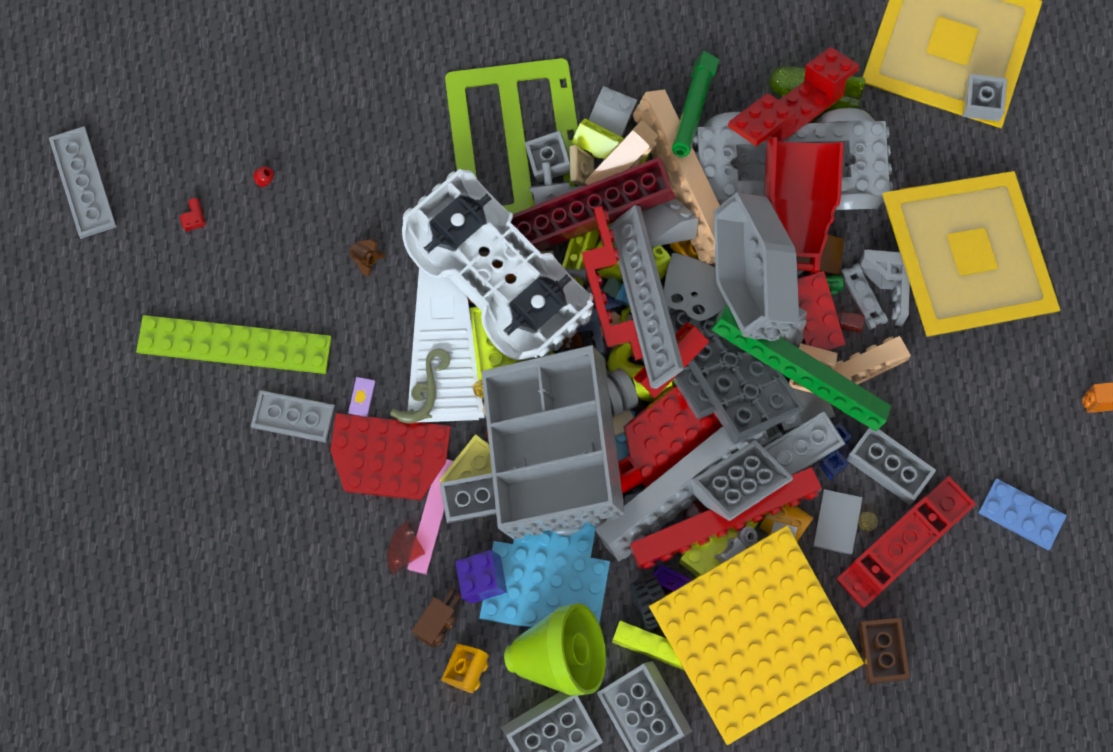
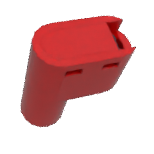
[179,198,206,231]

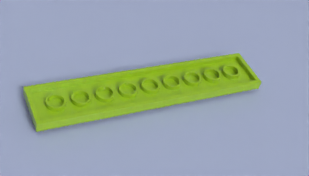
[136,315,332,374]

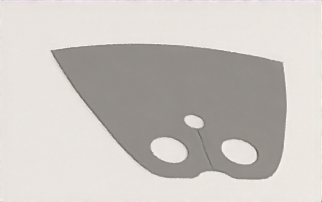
[664,253,727,321]

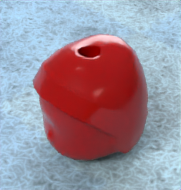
[253,166,274,187]

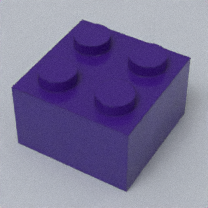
[455,550,507,604]

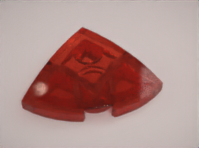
[387,522,426,575]

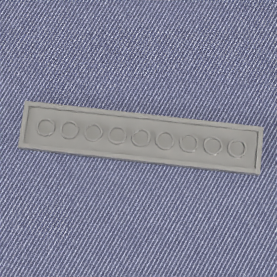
[609,205,684,389]

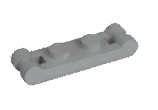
[840,263,888,330]

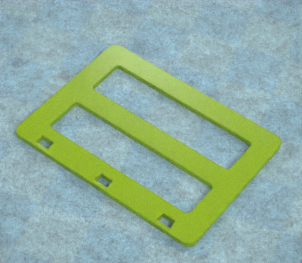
[445,58,578,214]

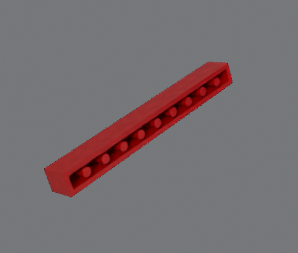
[630,467,822,569]

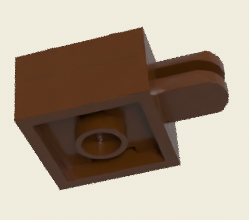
[412,588,462,649]

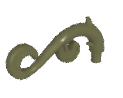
[390,348,451,423]

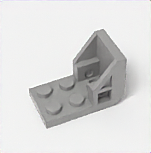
[859,250,910,326]

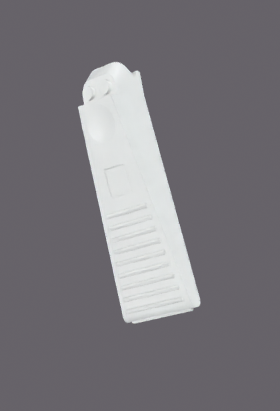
[408,268,485,422]

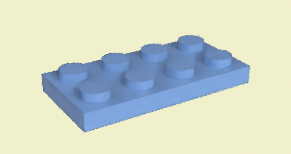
[978,478,1067,550]

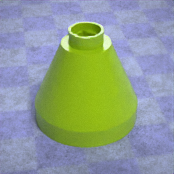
[504,603,606,696]

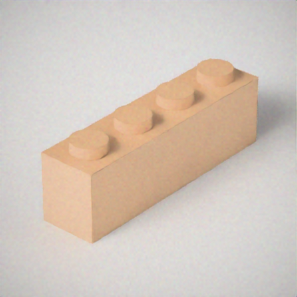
[834,336,911,385]

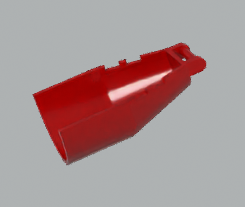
[764,137,844,273]

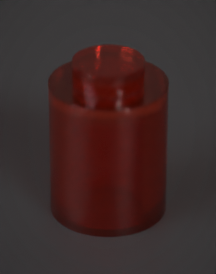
[837,311,865,333]

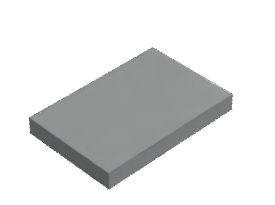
[813,489,863,555]

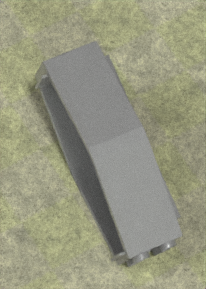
[713,192,799,341]

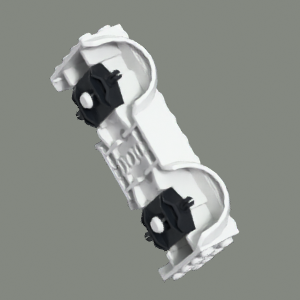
[402,169,593,360]

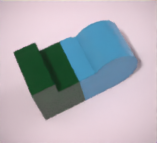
[602,276,630,307]

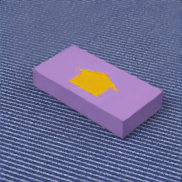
[348,377,376,417]

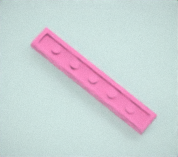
[407,459,454,575]

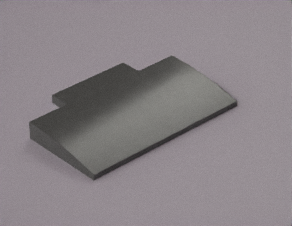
[668,294,804,445]

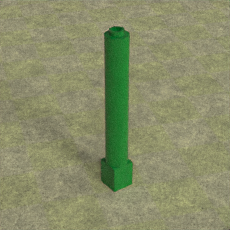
[672,51,719,157]

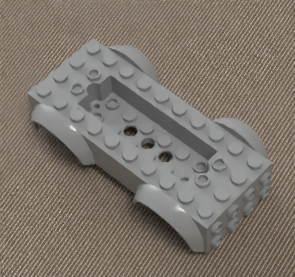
[692,108,893,210]

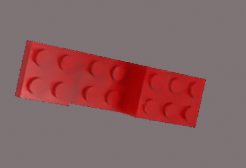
[728,47,859,147]
[582,206,643,361]
[836,476,976,609]

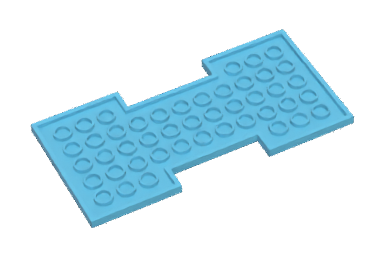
[479,410,635,628]

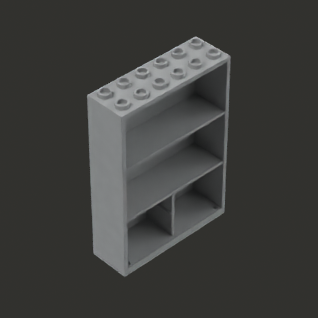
[481,345,625,539]

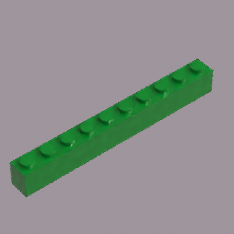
[712,304,891,431]

